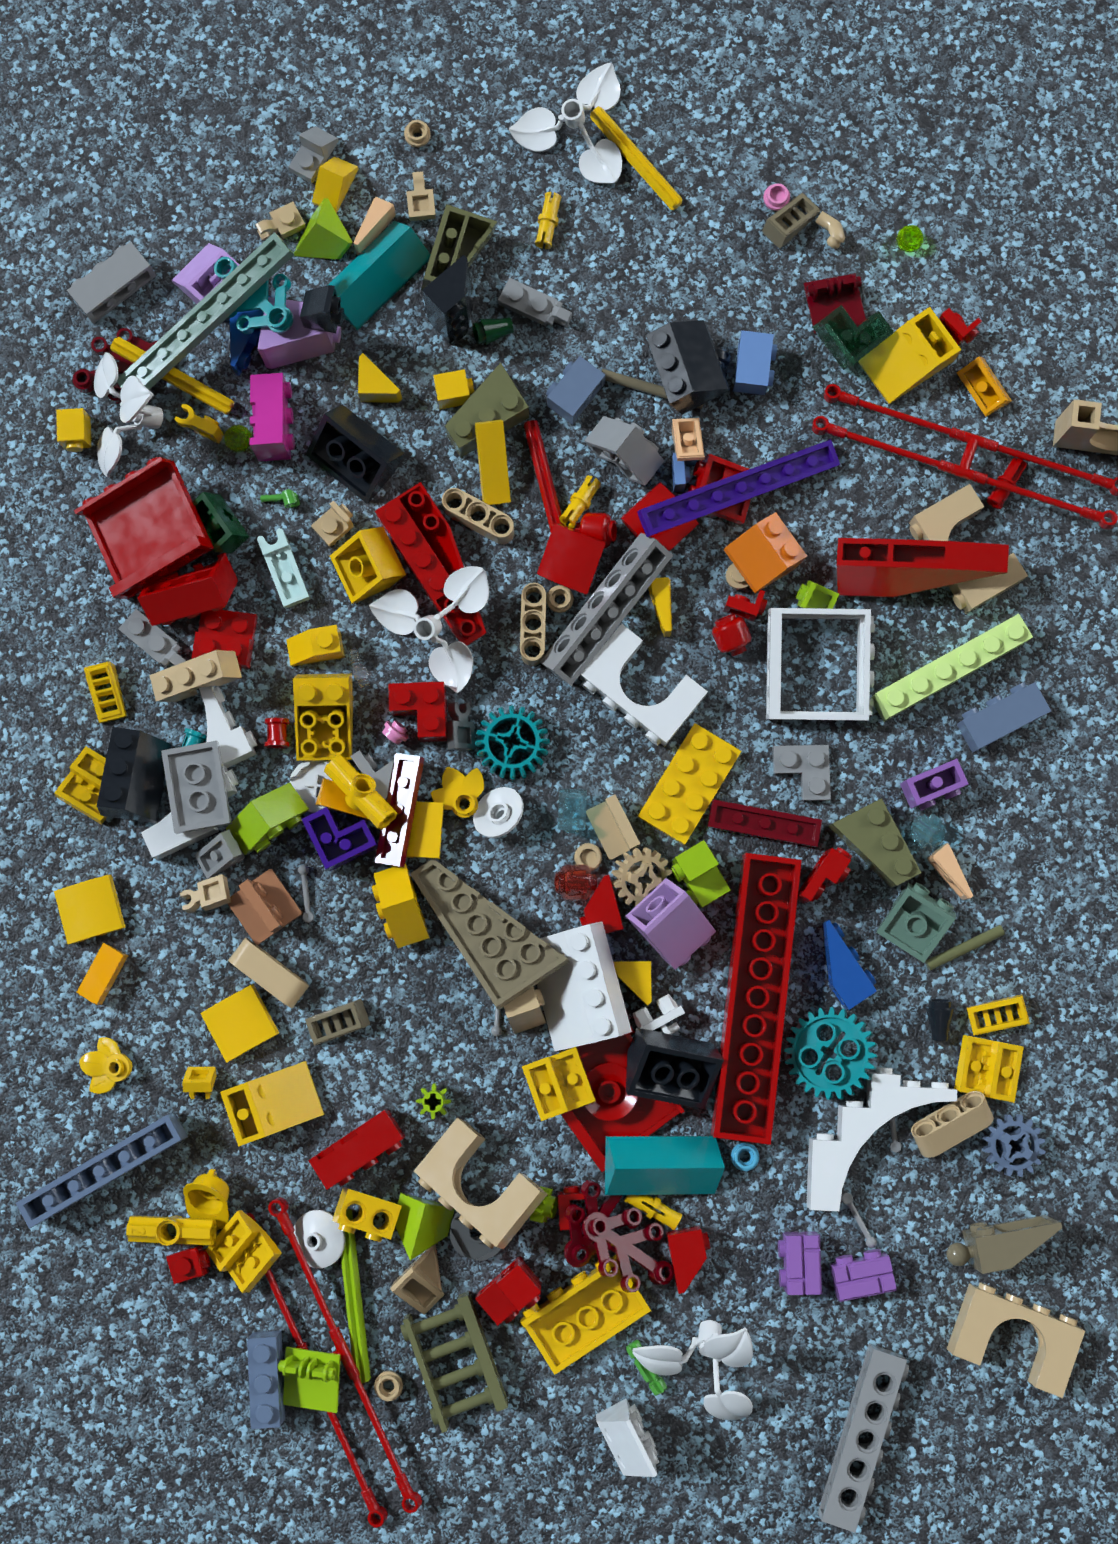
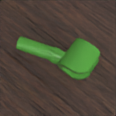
[260,489,300,508]

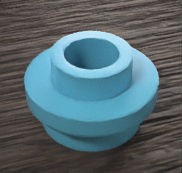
[731,1142,759,1171]

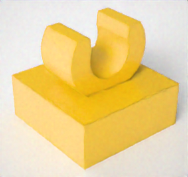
[182,1067,217,1099]

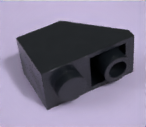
[300,285,344,334]

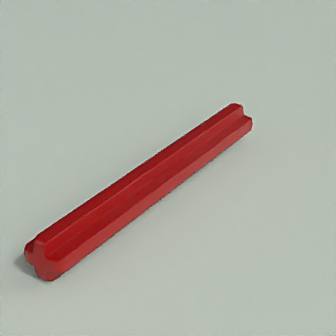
[524,420,564,532]

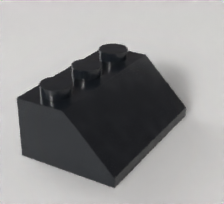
[422,255,472,344]
[646,320,730,415]
[305,404,404,504]
[97,727,171,823]
[626,1028,724,1109]

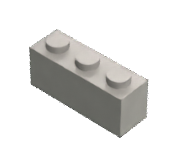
[67,241,156,324]

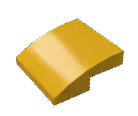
[54,746,107,825]
[406,801,444,859]
[54,874,126,945]
[200,984,279,1063]
[954,1035,1024,1103]
[522,1047,596,1121]
[206,1210,282,1293]

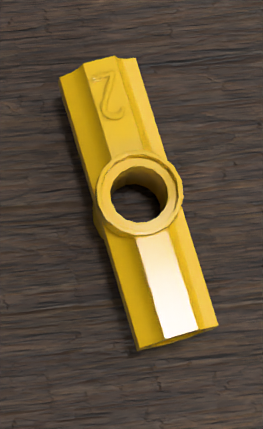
[324,755,397,830]
[126,1215,217,1246]

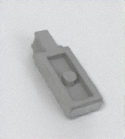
[498,278,572,328]
[118,609,186,667]

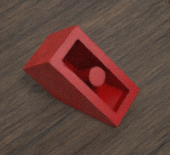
[580,875,623,934]
[666,1225,710,1294]

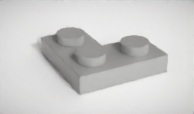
[772,745,831,801]

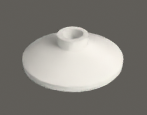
[473,787,524,838]
[294,1210,345,1268]

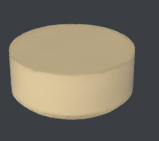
[574,843,602,872]

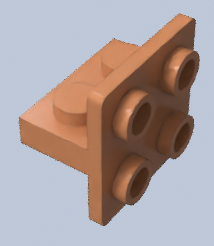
[228,869,302,945]

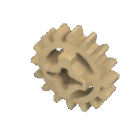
[611,847,672,907]

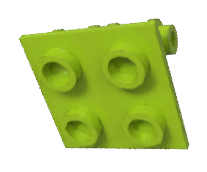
[278,1347,340,1413]

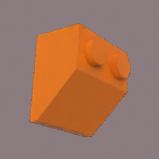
[723,512,807,593]

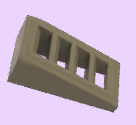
[762,193,821,248]
[305,999,370,1046]

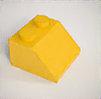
[330,527,406,604]

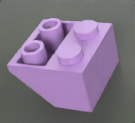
[172,243,240,304]

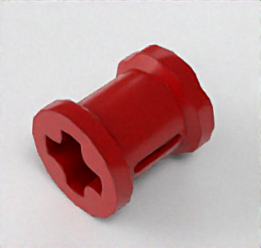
[264,718,290,748]

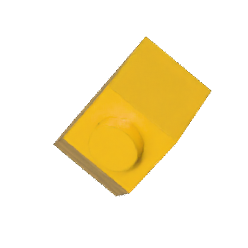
[286,625,345,667]

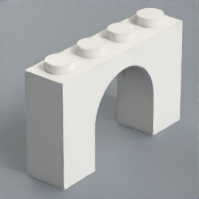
[580,623,708,746]

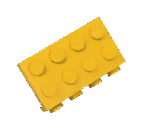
[520,1255,651,1375]

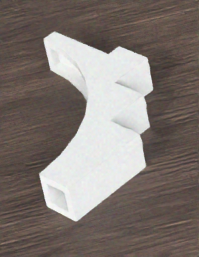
[141,686,257,860]
[807,1067,957,1212]

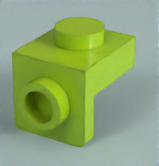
[796,580,839,609]

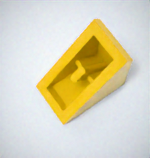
[312,156,359,213]
[358,353,402,403]
[613,961,652,1006]

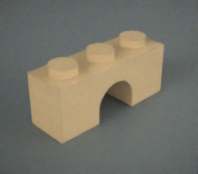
[149,650,242,702]

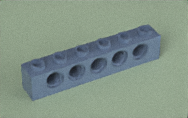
[16,1112,188,1228]

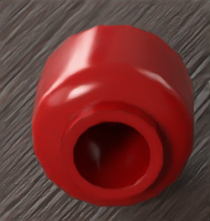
[575,513,617,549]
[712,614,752,656]

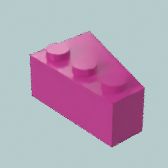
[249,373,295,462]

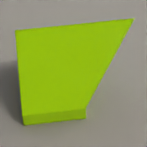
[293,198,353,259]
[395,1192,455,1261]

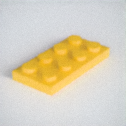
[637,723,742,845]

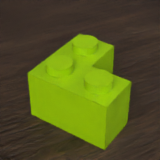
[226,783,309,855]
[670,840,731,909]

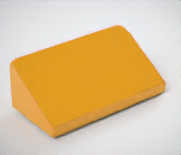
[957,356,1012,417]
[315,778,369,820]
[76,943,129,1005]

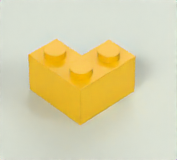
[371,863,429,948]

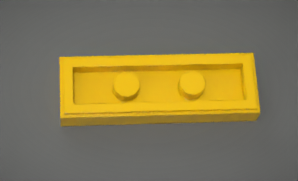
[475,420,511,505]

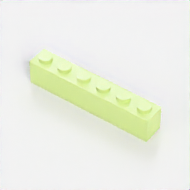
[870,614,1033,722]

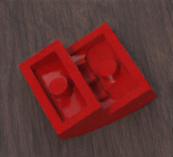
[620,482,699,551]
[537,522,606,594]

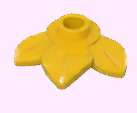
[431,767,484,818]
[79,1037,133,1094]

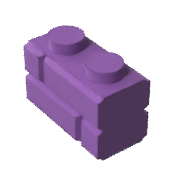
[778,1231,822,1295]
[829,1249,896,1302]

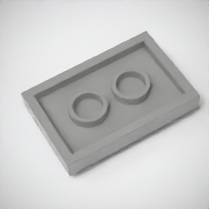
[161,741,232,834]

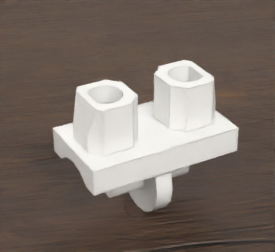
[633,994,685,1034]

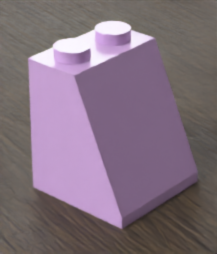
[258,297,341,369]
[626,878,716,970]

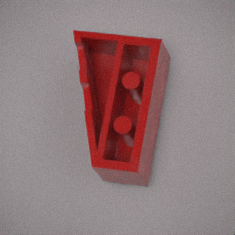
[138,553,238,626]
[308,1108,406,1190]

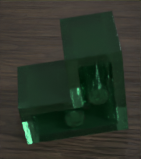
[812,305,894,370]

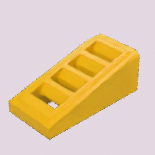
[648,577,672,637]
[84,661,127,724]
[967,994,1030,1035]

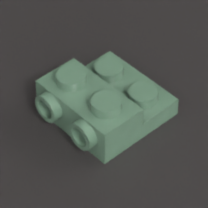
[876,882,956,963]

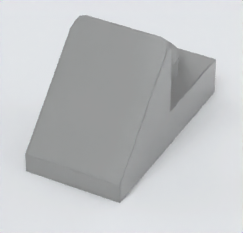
[288,126,339,184]
[350,750,394,800]
[194,830,245,879]

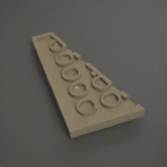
[410,859,570,1010]

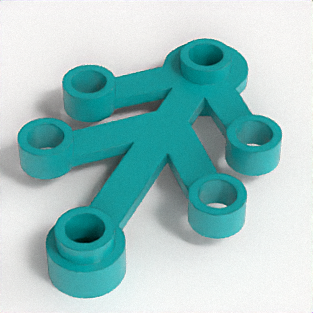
[214,257,294,334]

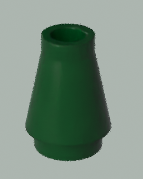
[472,317,514,346]

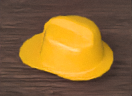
[183,1169,229,1230]

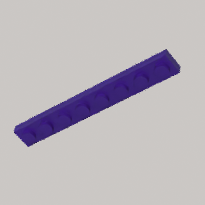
[637,439,840,537]

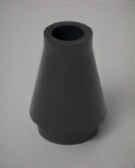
[926,999,954,1041]

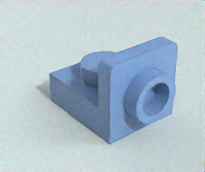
[671,453,698,492]

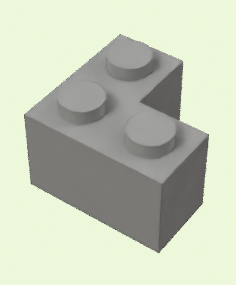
[584,416,665,486]

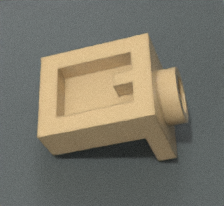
[311,501,354,547]

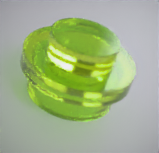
[896,225,924,252]
[224,425,252,452]

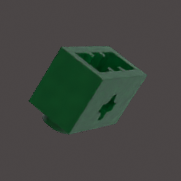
[193,492,250,554]

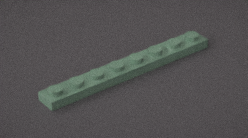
[117,232,294,390]

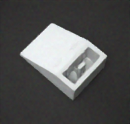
[596,1399,659,1477]

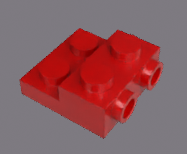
[687,454,751,525]
[191,610,258,672]
[797,847,852,904]

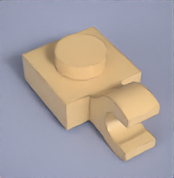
[406,171,436,221]
[255,202,306,241]

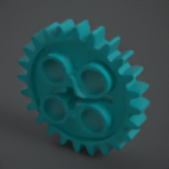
[784,1007,878,1100]

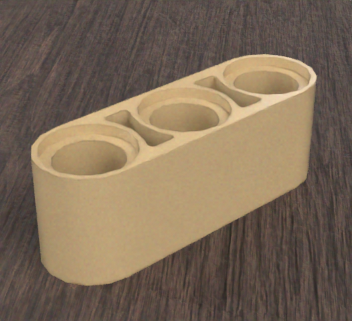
[442,488,514,544]
[520,583,546,666]
[228,937,309,1008]
[911,1091,994,1158]

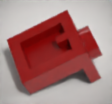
[939,308,982,346]
[723,590,768,622]
[558,1186,585,1230]
[166,1245,211,1284]

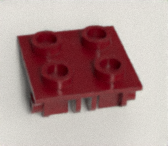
[803,273,867,334]

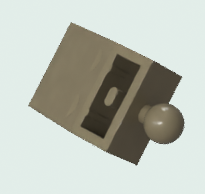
[946,1215,1062,1274]

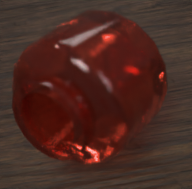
[554,864,597,901]

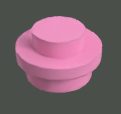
[763,183,790,211]
[382,720,408,745]

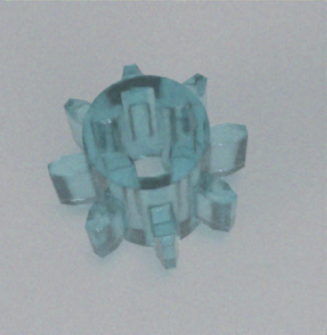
[910,813,946,849]

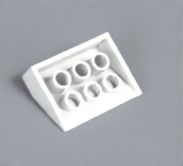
[537,922,632,1052]

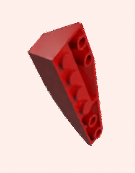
[375,482,487,646]
[837,538,1009,597]

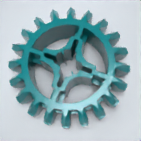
[475,705,550,780]

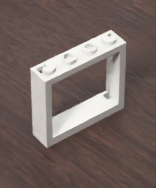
[766,608,875,721]

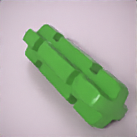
[626,1340,667,1396]

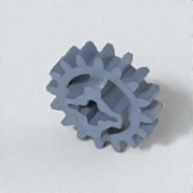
[982,1114,1046,1177]

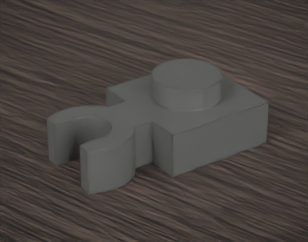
[446,702,476,751]

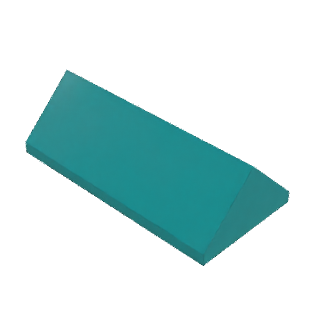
[328,221,431,330]
[605,1136,725,1195]

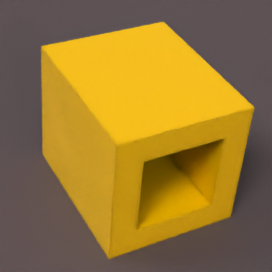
[433,369,474,410]
[56,408,91,452]

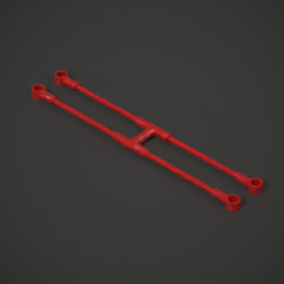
[812,384,1118,530]
[246,1197,422,1528]

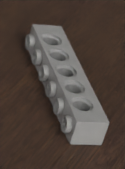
[540,533,673,686]
[817,1343,909,1533]

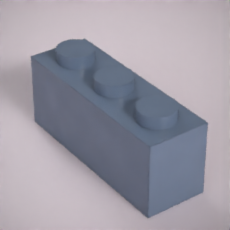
[957,682,1051,753]
[247,1330,285,1429]

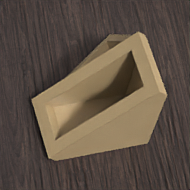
[390,1244,445,1315]

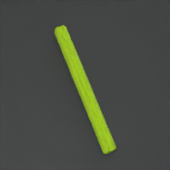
[341,1208,371,1383]

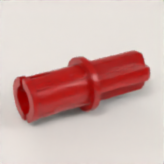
[986,457,1027,509]

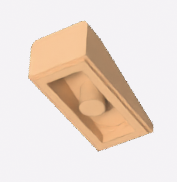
[353,197,396,255]
[672,418,705,461]
[927,843,973,900]

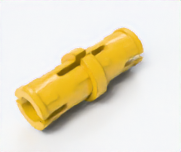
[535,192,562,249]
[559,475,601,528]
[624,1195,682,1230]

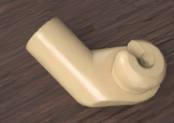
[815,211,845,249]

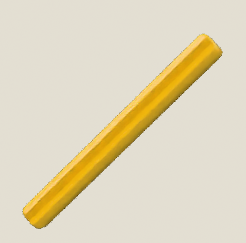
[590,106,682,211]
[110,337,234,415]

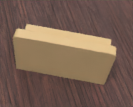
[586,794,640,860]

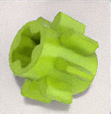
[416,1083,452,1119]
[530,1186,558,1223]

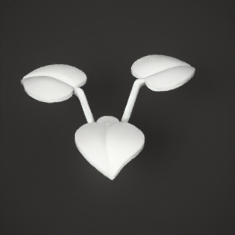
[509,62,622,184]
[94,352,163,478]
[369,566,489,693]
[632,1320,753,1420]

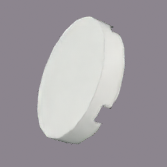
[290,760,332,813]

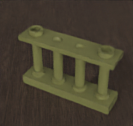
[400,1291,509,1433]

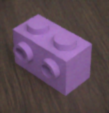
[900,759,968,810]

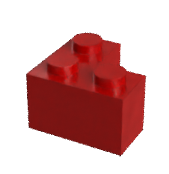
[388,681,447,742]
[475,1256,542,1326]

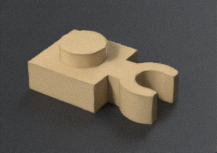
[180,874,231,913]

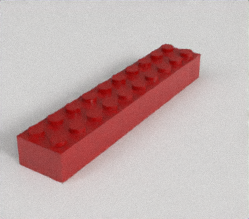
[711,853,802,1145]

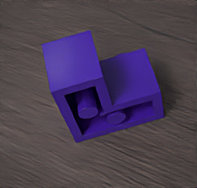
[302,807,378,871]

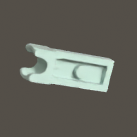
[257,528,310,609]

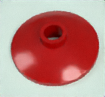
[585,1063,637,1121]

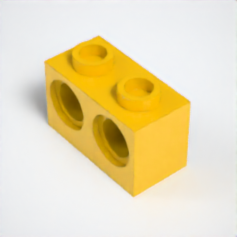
[332,1187,402,1242]

